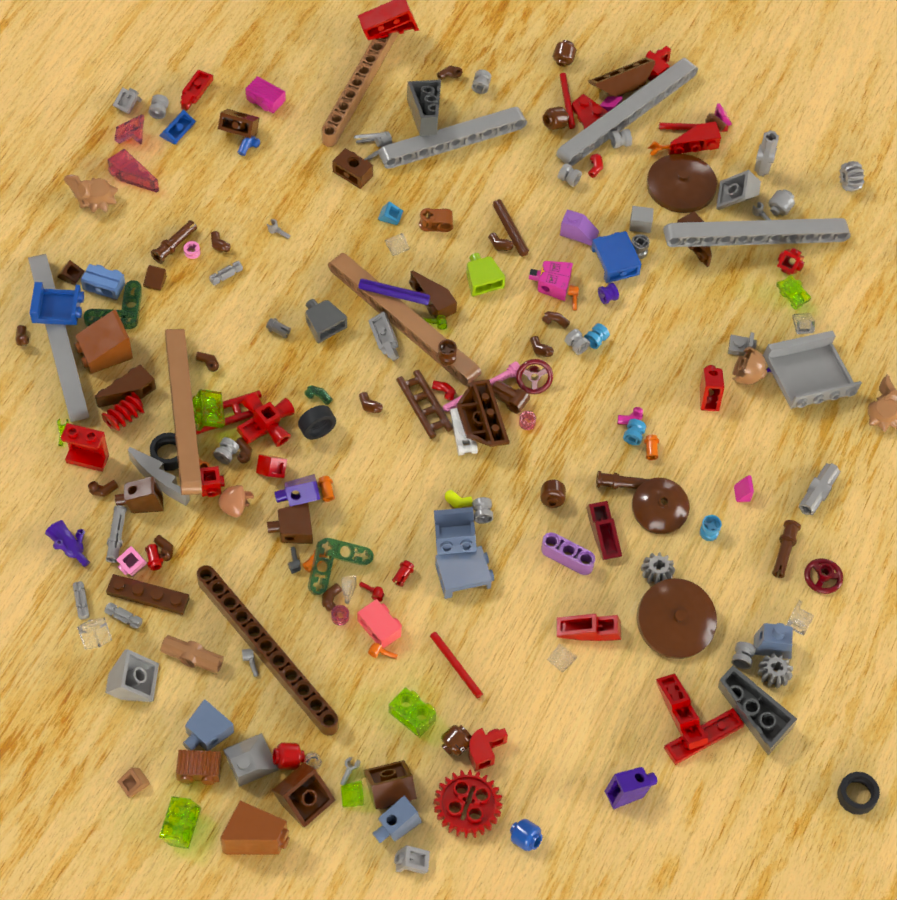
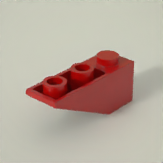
[668,122,721,155]

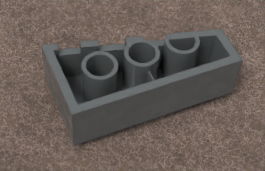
[407,80,441,136]
[718,666,797,755]

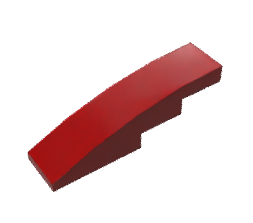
[656,673,708,750]

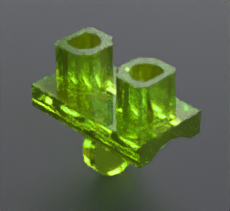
[776,275,811,310]

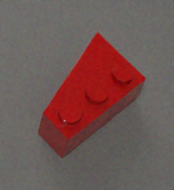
[358,0,419,40]

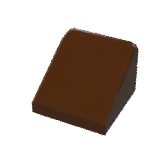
[57,260,84,285]
[143,265,167,291]

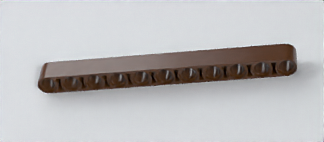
[197,565,338,736]

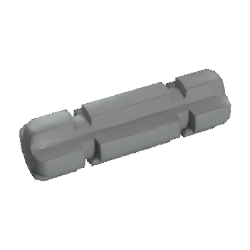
[209,261,243,285]
[73,581,90,620]
[105,602,143,629]

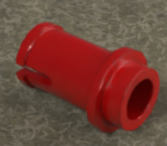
[145,544,163,571]
[392,560,414,587]

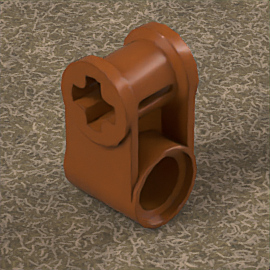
[419,208,453,232]

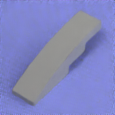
[128,447,190,506]

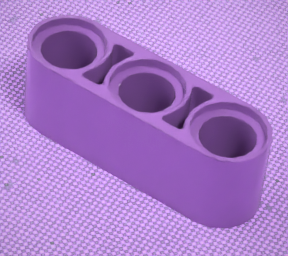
[541,532,595,575]

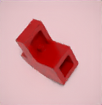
[645,46,671,81]
[468,728,508,772]

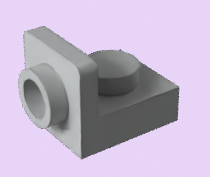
[113,87,142,114]
[728,332,757,356]
[394,845,430,874]

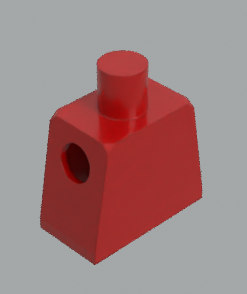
[700,365,725,411]

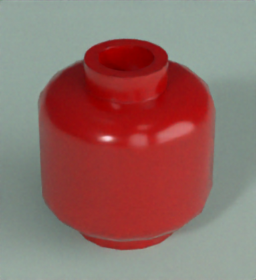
[272,743,305,770]

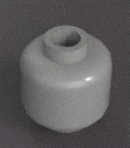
[768,189,795,216]

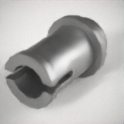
[266,318,291,338]

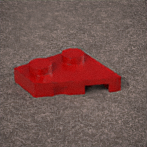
[572,94,608,129]

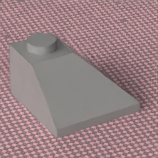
[716,170,761,210]
[105,649,159,702]
[223,733,278,787]

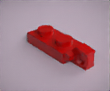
[180,70,214,111]

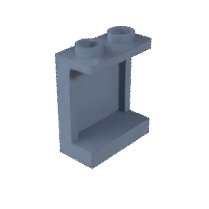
[434,507,477,555]
[435,546,494,599]

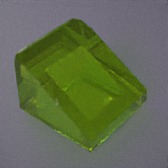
[341,781,364,807]

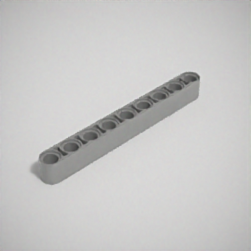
[378,107,527,169]

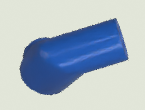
[237,136,260,156]

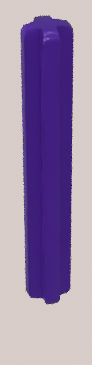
[359,278,430,305]

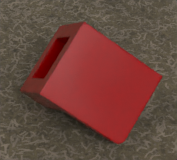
[256,454,287,478]

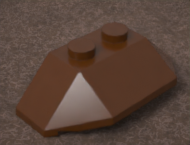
[588,57,655,97]
[456,379,510,447]

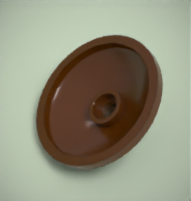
[632,477,690,534]

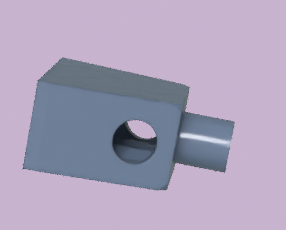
[753,623,793,659]
[183,699,234,751]
[372,795,422,843]

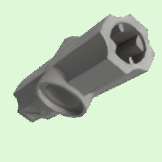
[754,130,779,177]
[798,463,841,516]

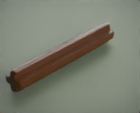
[493,199,529,257]

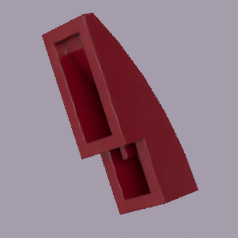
[586,501,622,560]

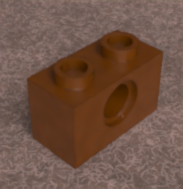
[218,109,260,138]
[332,148,373,189]

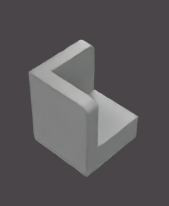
[629,206,654,233]

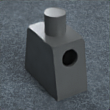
[305,299,347,344]

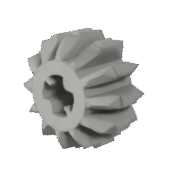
[839,161,865,191]
[641,552,675,584]
[758,653,793,689]

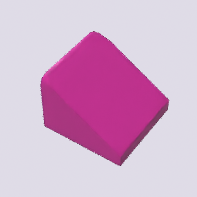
[600,96,623,112]
[715,103,732,126]
[734,475,754,502]

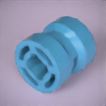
[584,323,610,349]
[623,419,647,445]
[699,515,722,541]

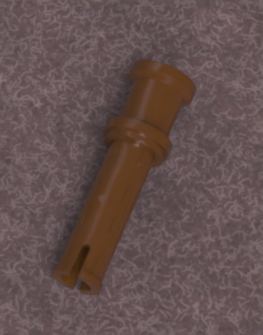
[151,220,197,264]
[596,471,649,490]
[772,520,801,578]

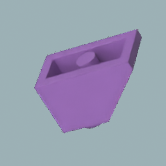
[560,209,599,246]

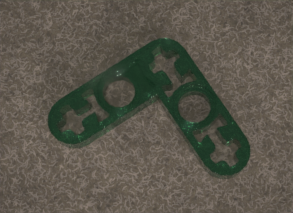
[83,280,142,329]
[308,538,374,595]

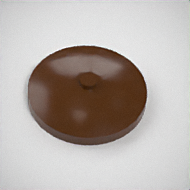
[647,154,717,213]
[637,578,717,659]

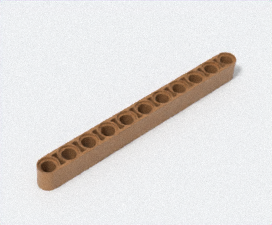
[322,32,399,147]
[328,252,482,386]
[165,329,202,495]

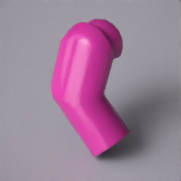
[617,407,643,425]

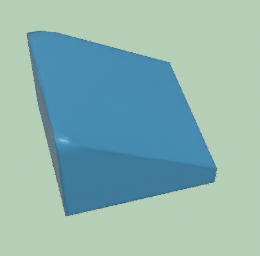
[378,201,403,225]

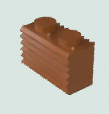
[176,749,222,785]

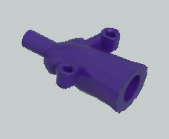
[45,520,90,567]

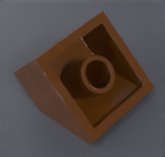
[364,760,417,809]
[272,763,335,828]

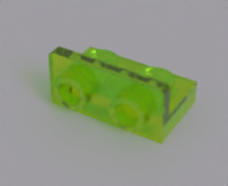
[192,389,225,431]

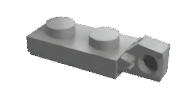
[368,311,399,361]

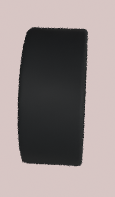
[298,405,336,440]
[150,432,178,471]
[837,772,880,815]

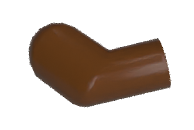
[705,113,727,131]

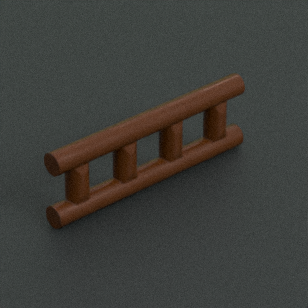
[396,370,453,439]

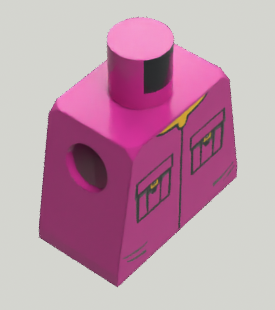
[529,261,573,301]

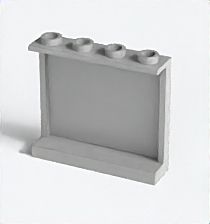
[763,331,862,409]

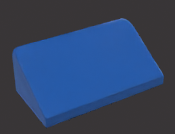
[159,109,196,145]

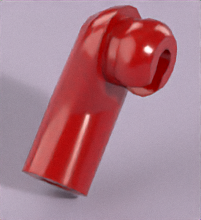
[432,380,456,400]

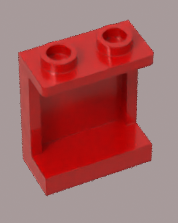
[61,423,109,472]

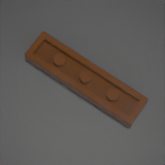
[106,574,190,615]

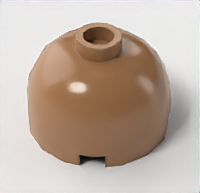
[732,347,767,385]

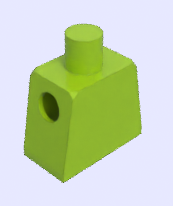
[466,253,505,297]

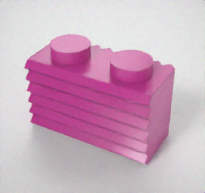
[245,76,286,114]

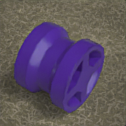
[598,283,619,304]

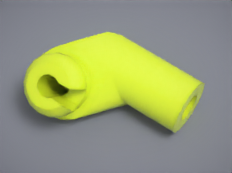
[445,490,473,509]

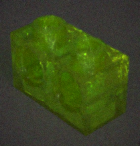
[389,687,436,738]
[159,796,201,849]

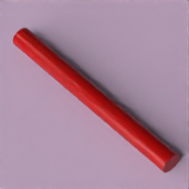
[560,73,576,129]
[659,122,728,132]
[430,632,483,699]

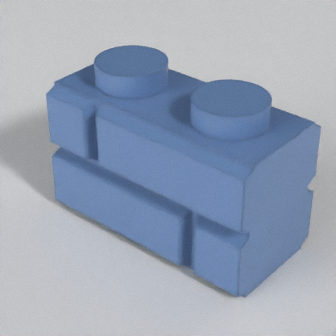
[81,264,125,300]

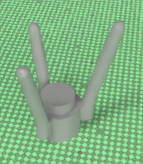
[354,131,392,160]

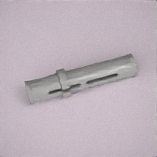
[106,505,127,563]

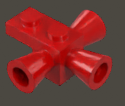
[236,392,295,447]

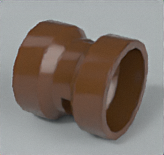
[438,339,457,365]

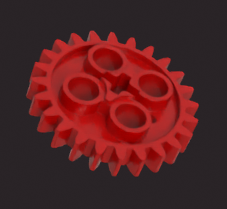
[434,769,503,838]

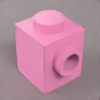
[116,546,147,576]

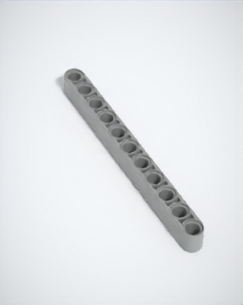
[556,58,698,166]
[663,218,851,247]
[28,254,89,422]

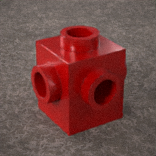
[777,248,805,275]
[200,466,225,497]

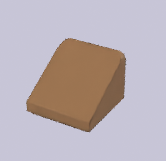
[117,767,150,798]

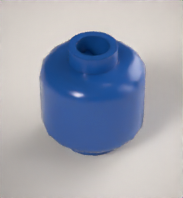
[510,819,543,851]

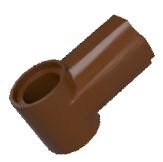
[492,380,530,414]

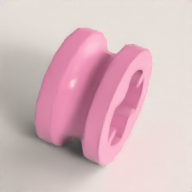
[183,241,201,259]

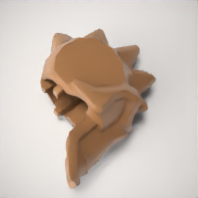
[64,175,118,213]
[868,374,897,432]

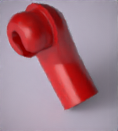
[588,154,604,178]

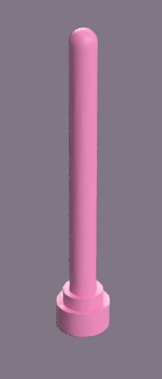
[443,361,520,412]

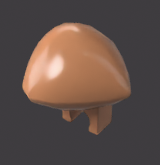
[218,485,254,518]

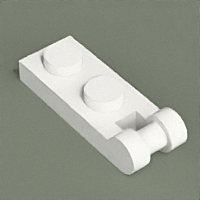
[450,408,478,456]

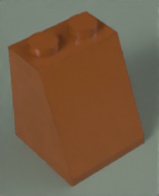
[74,309,133,374]
[220,800,290,855]

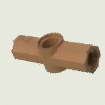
[160,635,224,674]

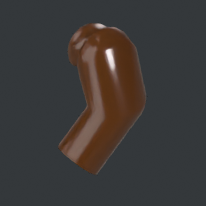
[437,66,463,80]
[211,231,231,252]
[488,232,514,251]
[542,311,570,329]
[15,325,29,346]
[530,336,554,357]
[196,352,219,372]
[359,392,383,413]
[235,437,252,464]
[88,480,119,497]
[154,535,174,561]
[322,583,342,611]

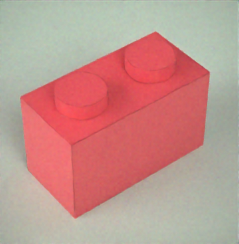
[357,599,402,649]

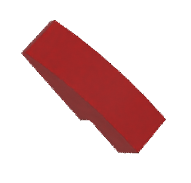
[557,613,621,641]

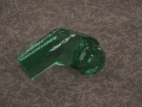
[304,385,333,405]

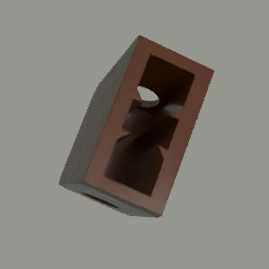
[115,476,164,513]
[267,503,313,544]

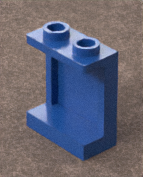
[591,231,642,283]
[29,282,84,325]

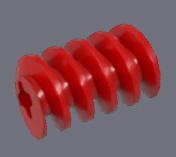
[101,392,145,432]

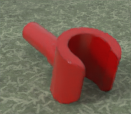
[359,582,384,602]

